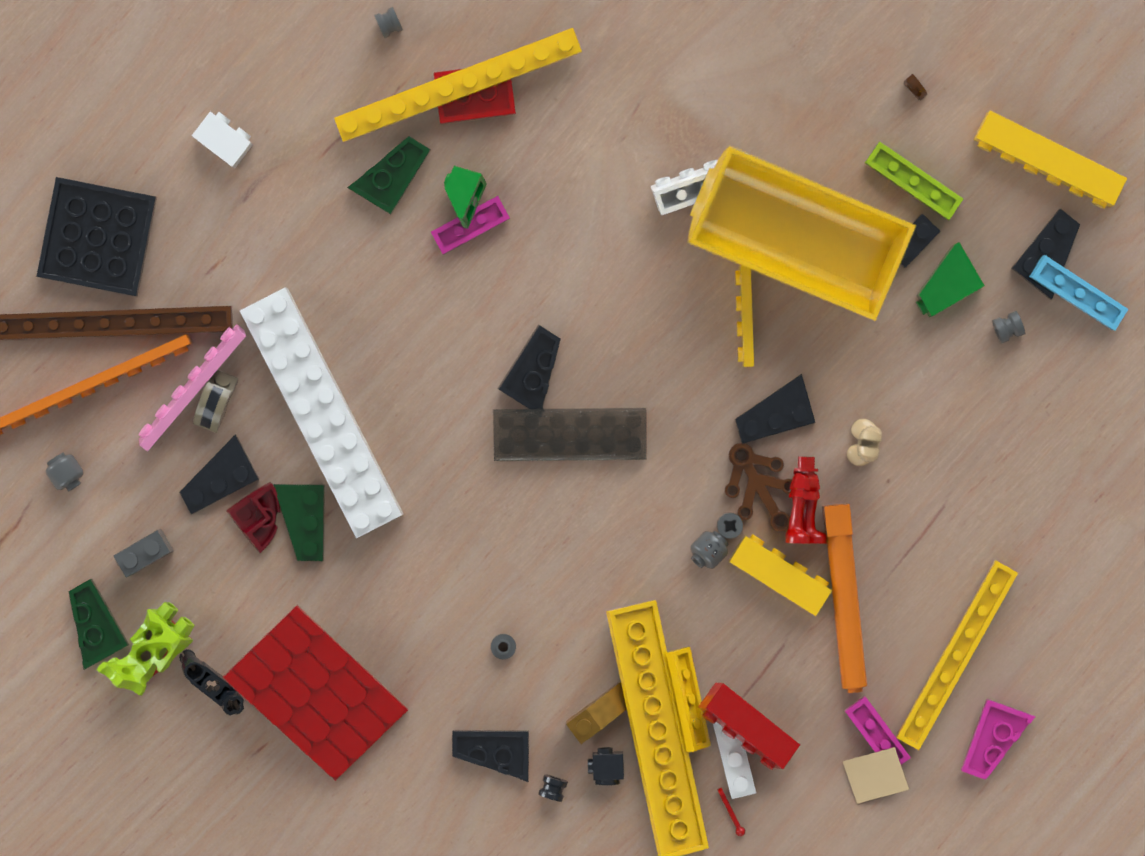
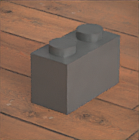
[114,529,174,578]

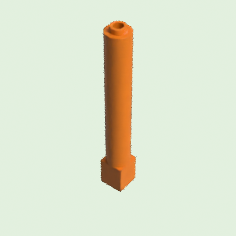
[822,503,867,693]

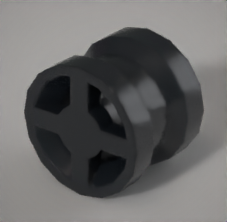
[538,774,568,802]

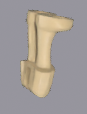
[847,419,882,466]

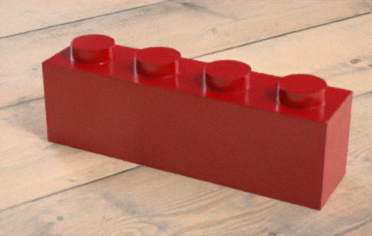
[698,683,800,770]

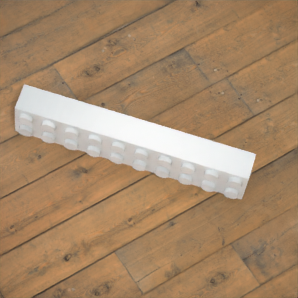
[240,288,403,538]

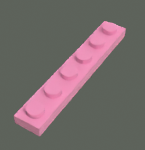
[139,324,246,452]

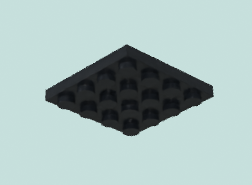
[36,177,157,297]

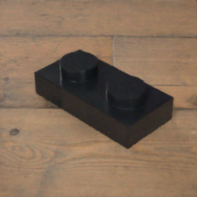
[900,214,941,268]

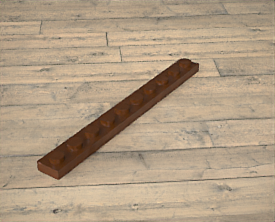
[0,306,233,340]

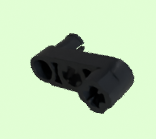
[179,649,244,716]

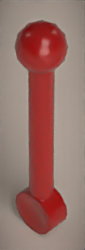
[717,787,745,836]

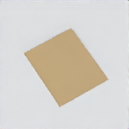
[842,747,909,804]

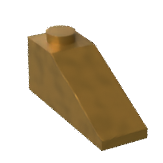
[566,681,627,744]

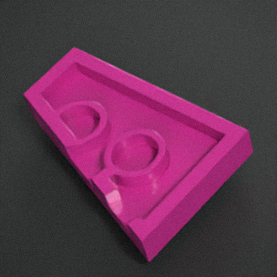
[961,699,1035,780]

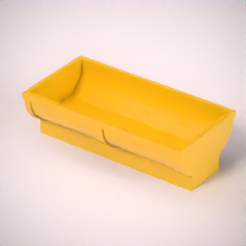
[688,146,916,321]

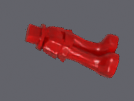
[785,457,827,544]

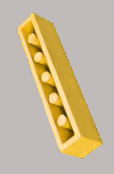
[973,110,1127,209]

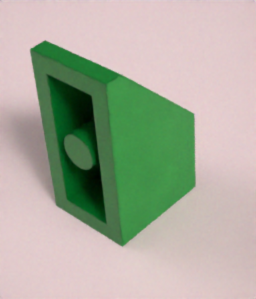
[444,166,487,229]

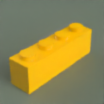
[728,534,832,616]

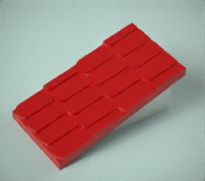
[223,605,409,781]

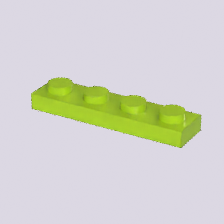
[865,141,963,220]

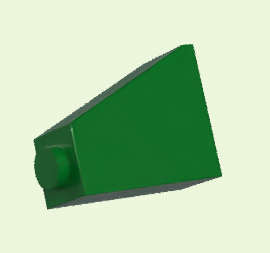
[916,242,985,317]

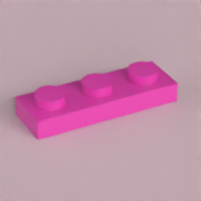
[431,196,510,255]
[844,696,911,765]

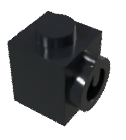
[588,747,624,786]

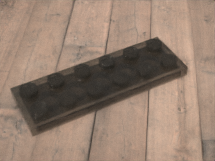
[493,408,647,461]

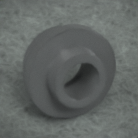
[491,634,516,659]

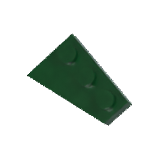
[347,136,431,215]
[273,484,325,561]
[68,579,129,670]

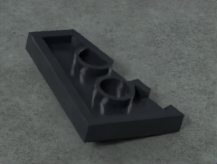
[498,324,561,416]

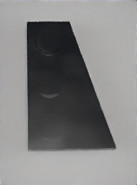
[1011,208,1080,300]
[735,374,816,444]
[180,434,259,514]
[452,730,529,782]

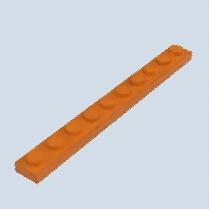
[0,334,193,435]

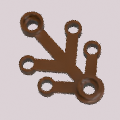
[724,443,792,532]

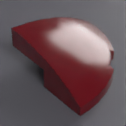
[226,482,281,553]

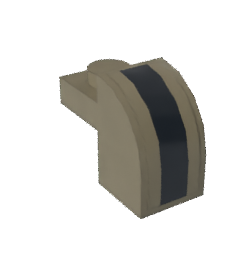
[193,370,239,433]

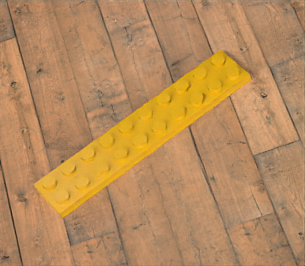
[606,600,709,856]

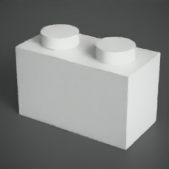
[192,111,253,168]

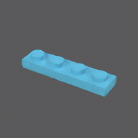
[1029,255,1128,331]

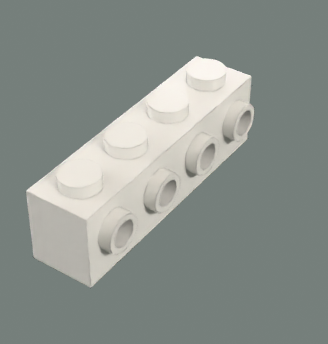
[651,160,718,215]

